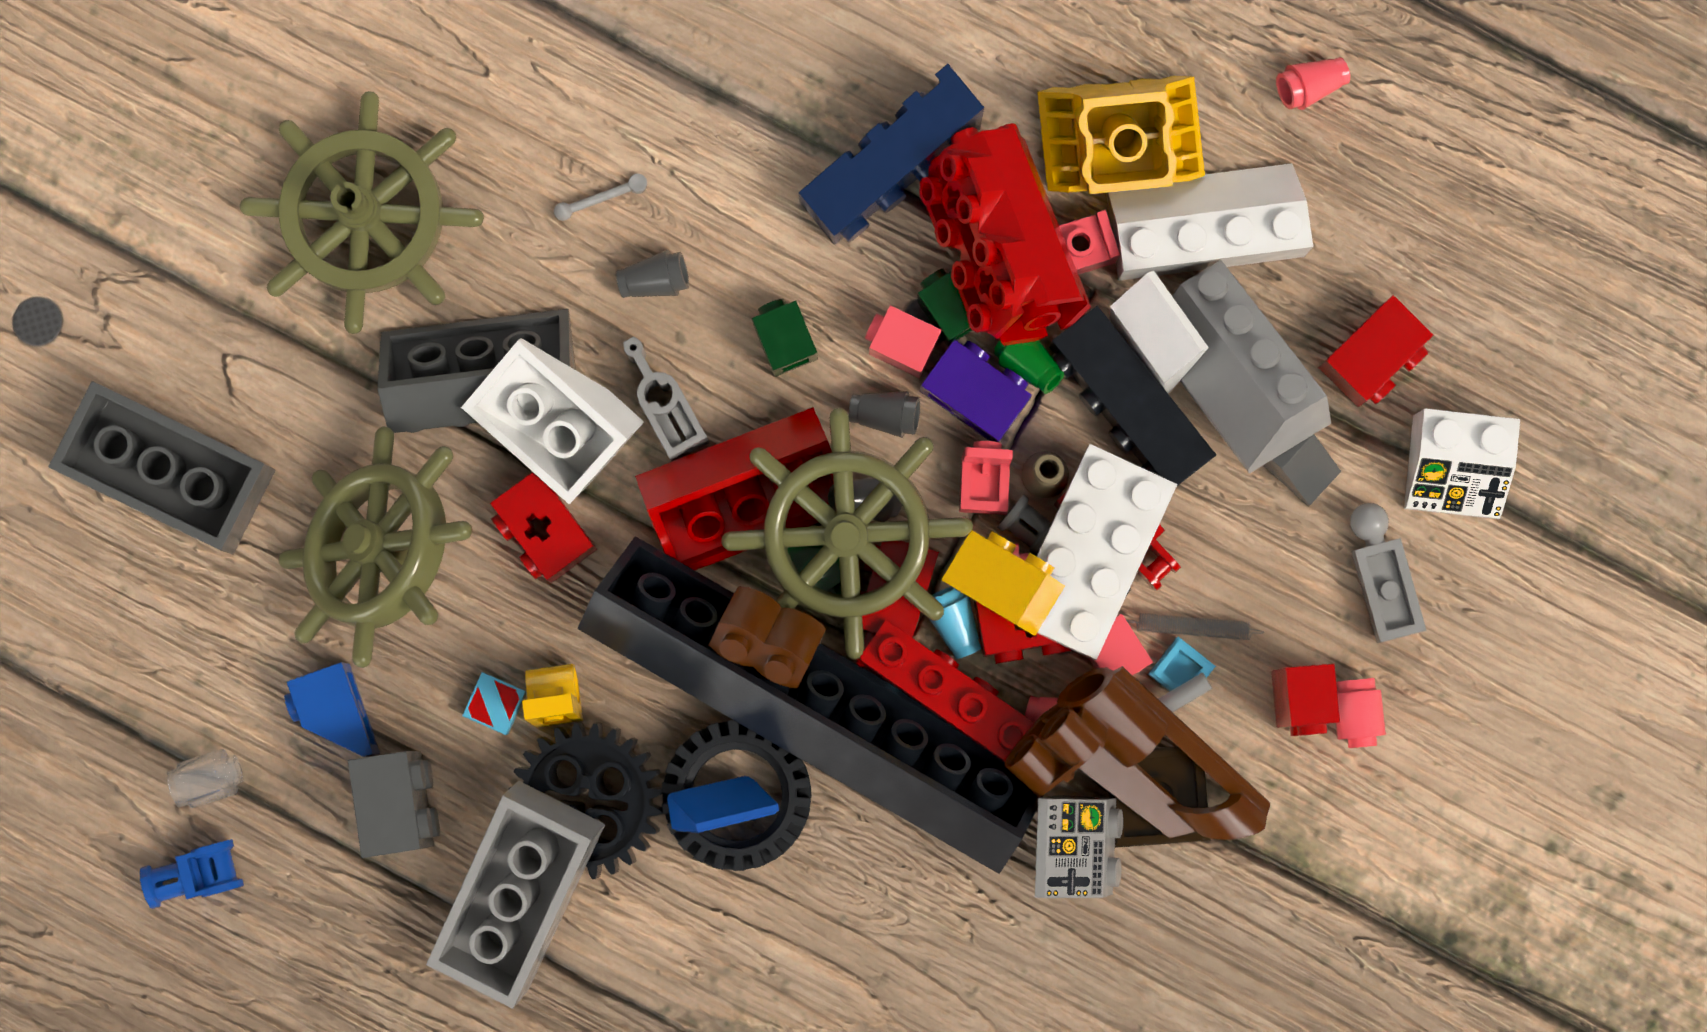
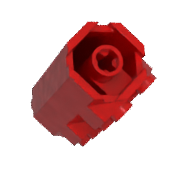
[919,123,1091,346]

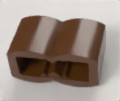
[709,586,826,688]

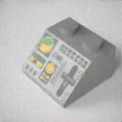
[1035,795,1123,898]

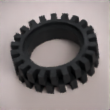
[661,720,812,871]

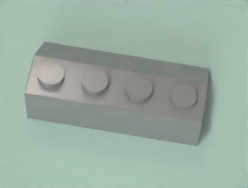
[1172,260,1331,474]

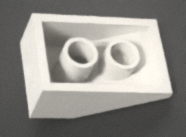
[461,338,644,504]

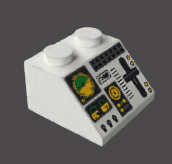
[1404,409,1520,519]

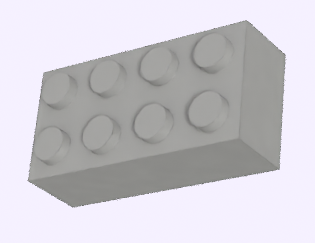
[426,781,605,1009]

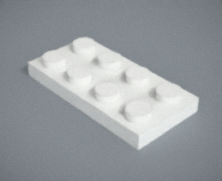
[1037,444,1178,660]

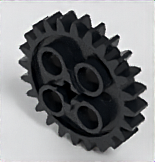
[509,722,664,879]

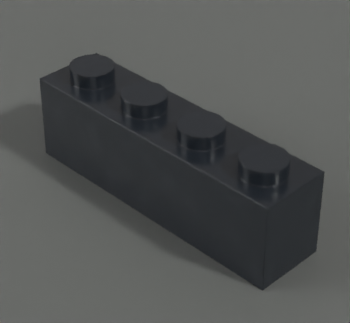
[1049,305,1217,486]

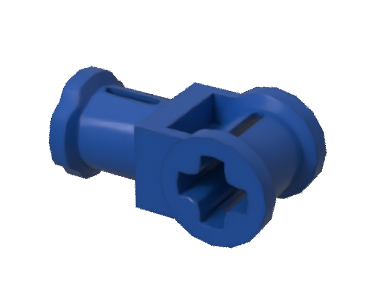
[140,839,244,909]

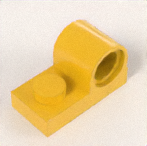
[522,663,583,728]

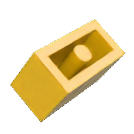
[941,530,1065,636]

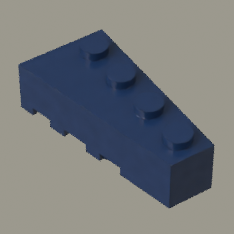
[798,64,984,245]

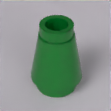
[994,340,1064,394]

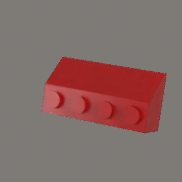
[635,407,834,571]

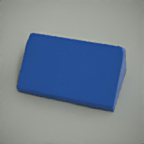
[667,776,779,833]

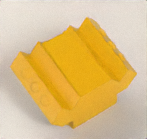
[1037,75,1205,194]

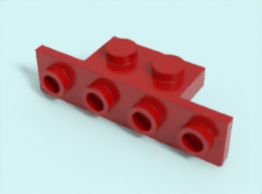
[860,620,1034,762]

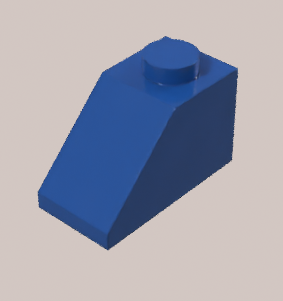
[284,662,380,757]

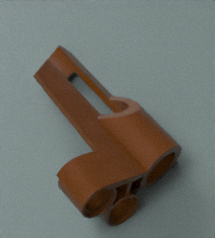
[1005,666,1270,840]

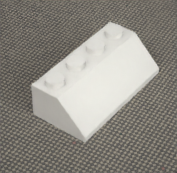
[1106,163,1313,281]

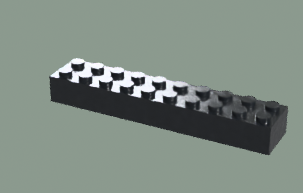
[577,536,1044,874]

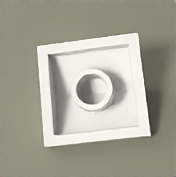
[1110,270,1209,393]

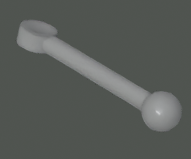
[554,174,647,221]

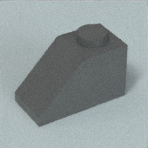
[1263,434,1341,507]

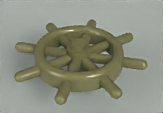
[240,91,484,334]
[721,408,973,659]
[279,426,473,668]

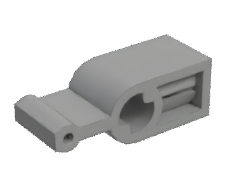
[623,336,709,462]

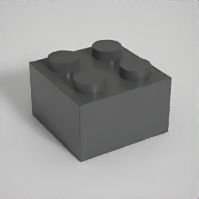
[348,751,440,858]

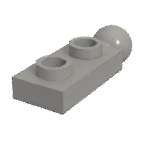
[1350,503,1427,643]

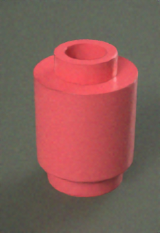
[1336,678,1386,748]

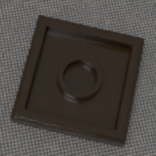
[1109,746,1211,848]

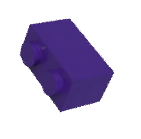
[920,339,1032,442]

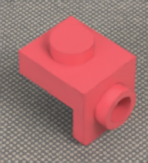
[959,441,1013,515]

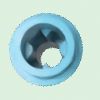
[929,586,982,659]

